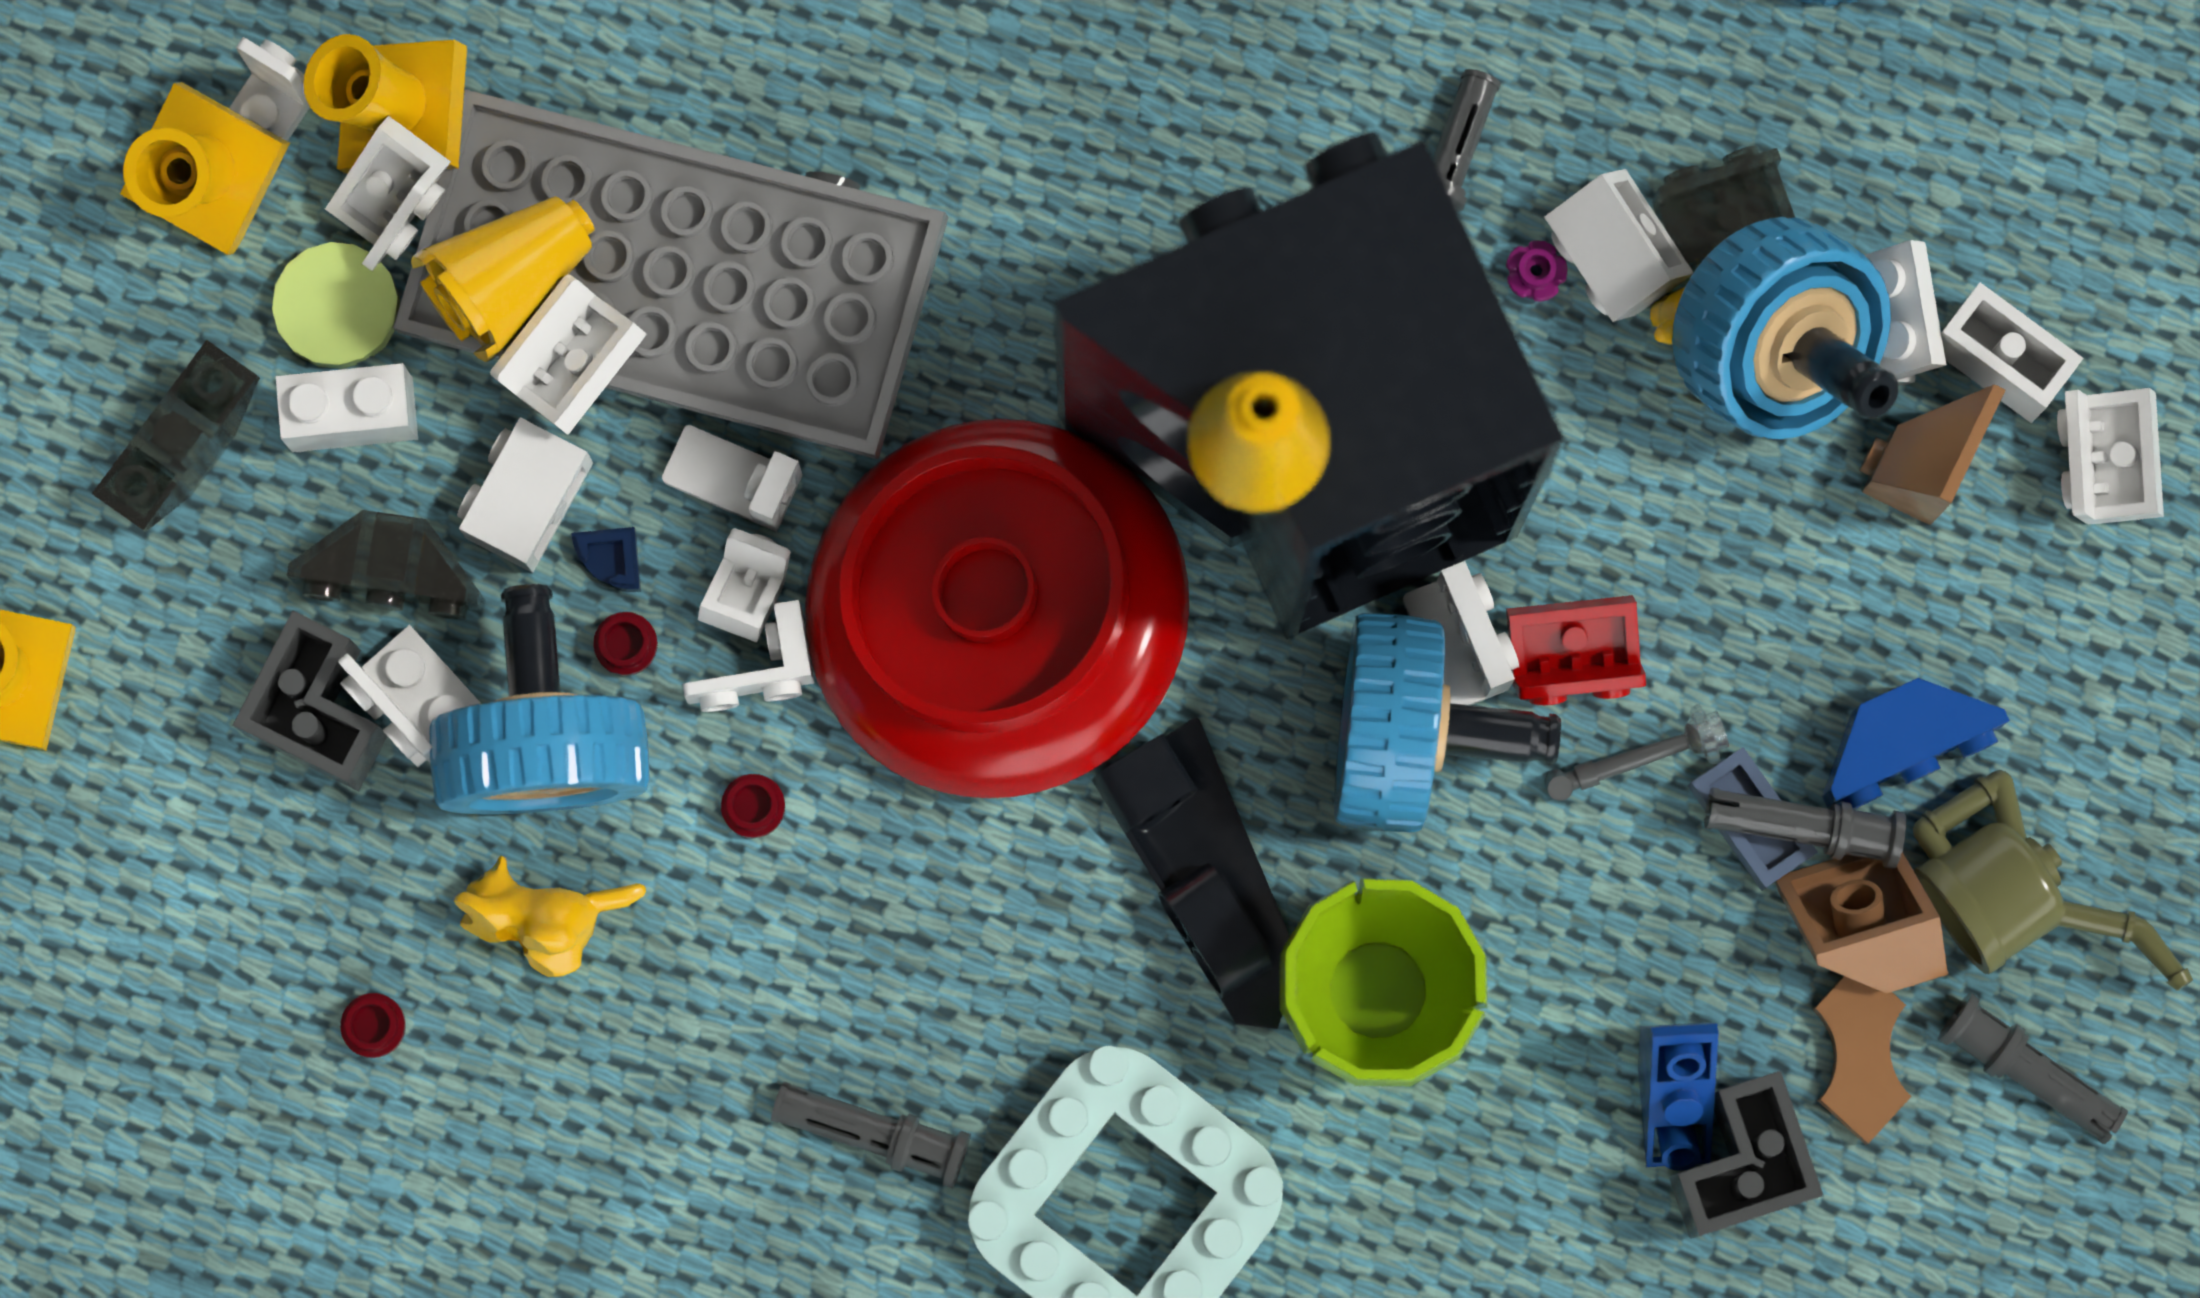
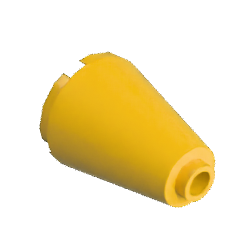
[411,196,595,362]
[1188,372,1329,513]

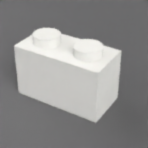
[1544,169,1694,322]
[1941,282,2084,423]
[276,363,418,452]
[457,417,593,573]

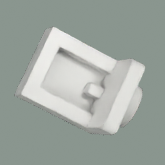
[698,528,791,643]

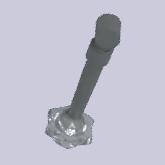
[1544,704,1729,801]

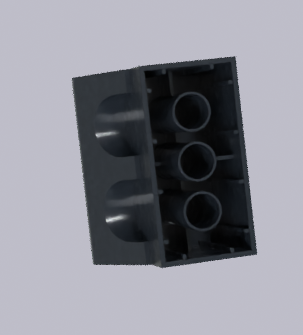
[1054,132,1565,640]

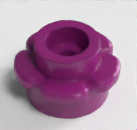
[1506,240,1568,302]

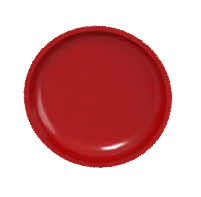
[805,419,1190,798]

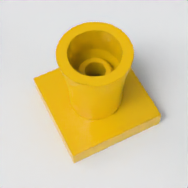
[303,34,467,174]
[120,82,290,255]
[0,609,76,751]

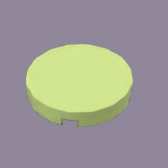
[272,242,401,369]

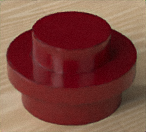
[593,612,658,676]
[721,774,786,839]
[340,993,406,1058]

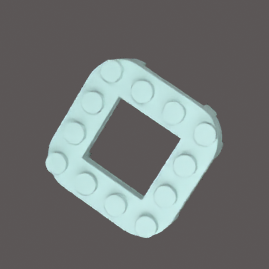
[968,1046,1283,1298]

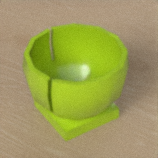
[1280,878,1488,1086]

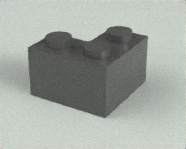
[233,611,388,792]
[1669,1070,1824,1239]

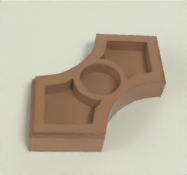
[1812,976,1912,1145]

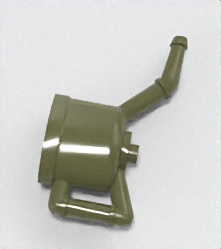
[1913,770,2193,991]

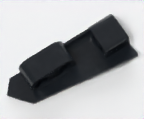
[1092,718,1290,1029]

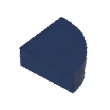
[571,527,641,592]

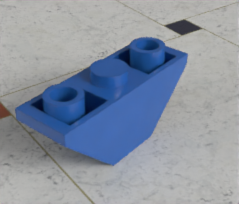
[1822,678,2010,810]
[1638,1022,1719,1171]

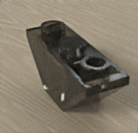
[92,340,260,532]
[287,510,486,620]

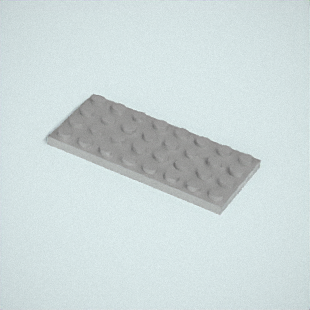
[393,89,948,460]

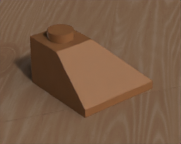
[1859,384,2006,525]
[1775,852,1948,994]

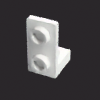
[229,37,310,141]
[662,425,802,532]
[682,600,814,712]

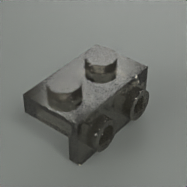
[1652,146,1796,267]

